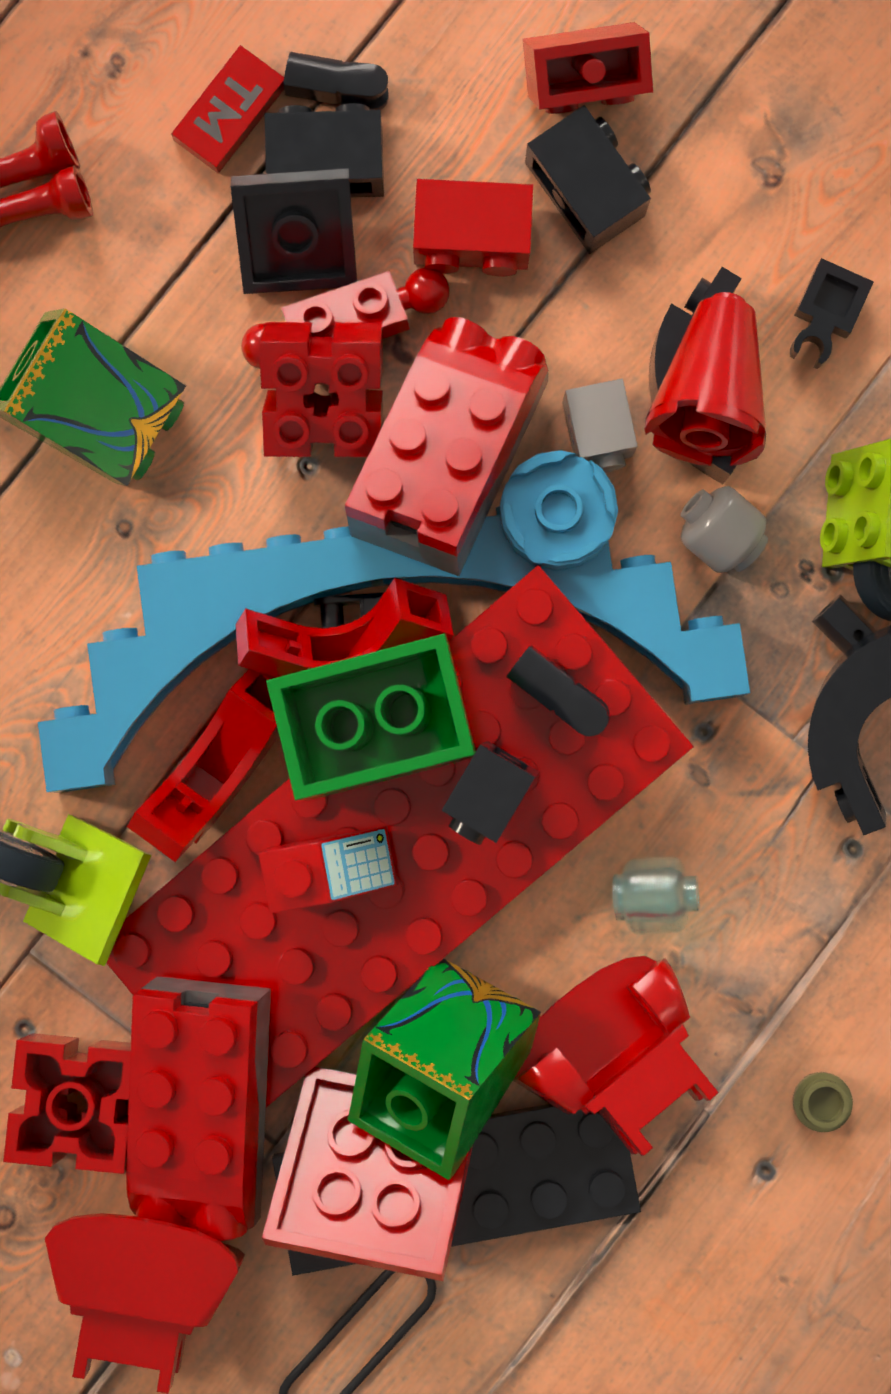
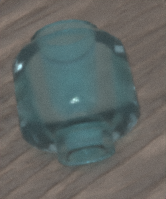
[613,856,700,935]

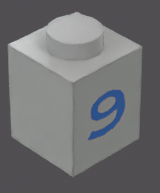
[562,378,638,473]

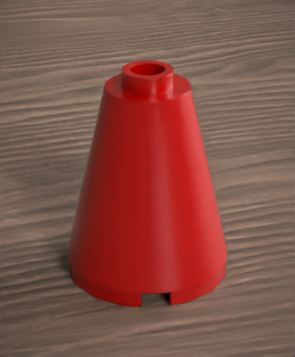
[644,292,766,466]

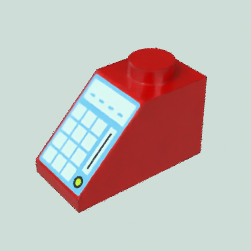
[259,826,398,913]

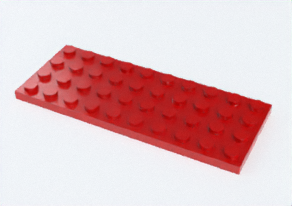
[107,565,694,1108]

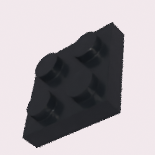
[230,169,357,294]

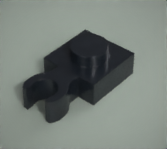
[789,258,874,369]

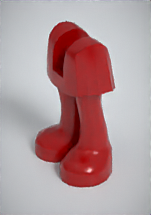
[0,111,93,228]

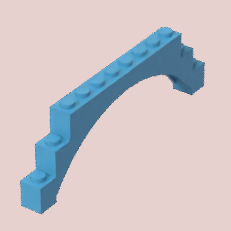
[38,506,750,793]

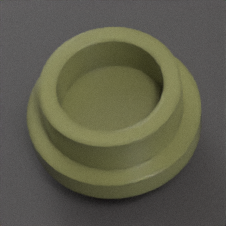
[793,1072,853,1132]

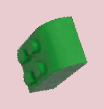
[266,633,476,800]

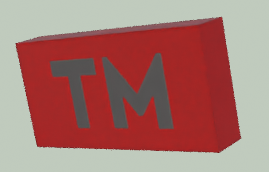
[171,45,284,174]

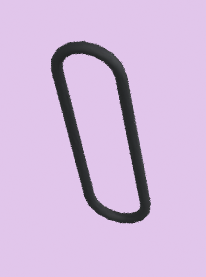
[279,1270,437,1394]

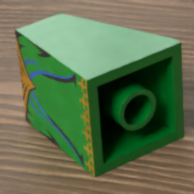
[0,308,186,486]
[348,958,541,1180]

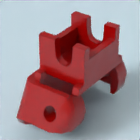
[513,956,719,1156]
[45,1213,245,1394]

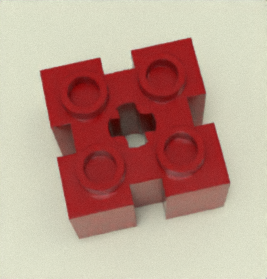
[259,322,383,457]
[3,1033,131,1174]

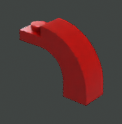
[236,578,454,677]
[127,669,279,863]

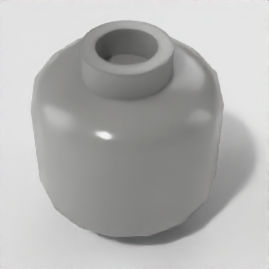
[681,486,768,573]

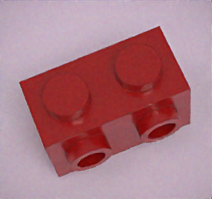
[522,22,653,114]
[413,179,534,277]

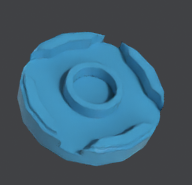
[499,450,618,570]

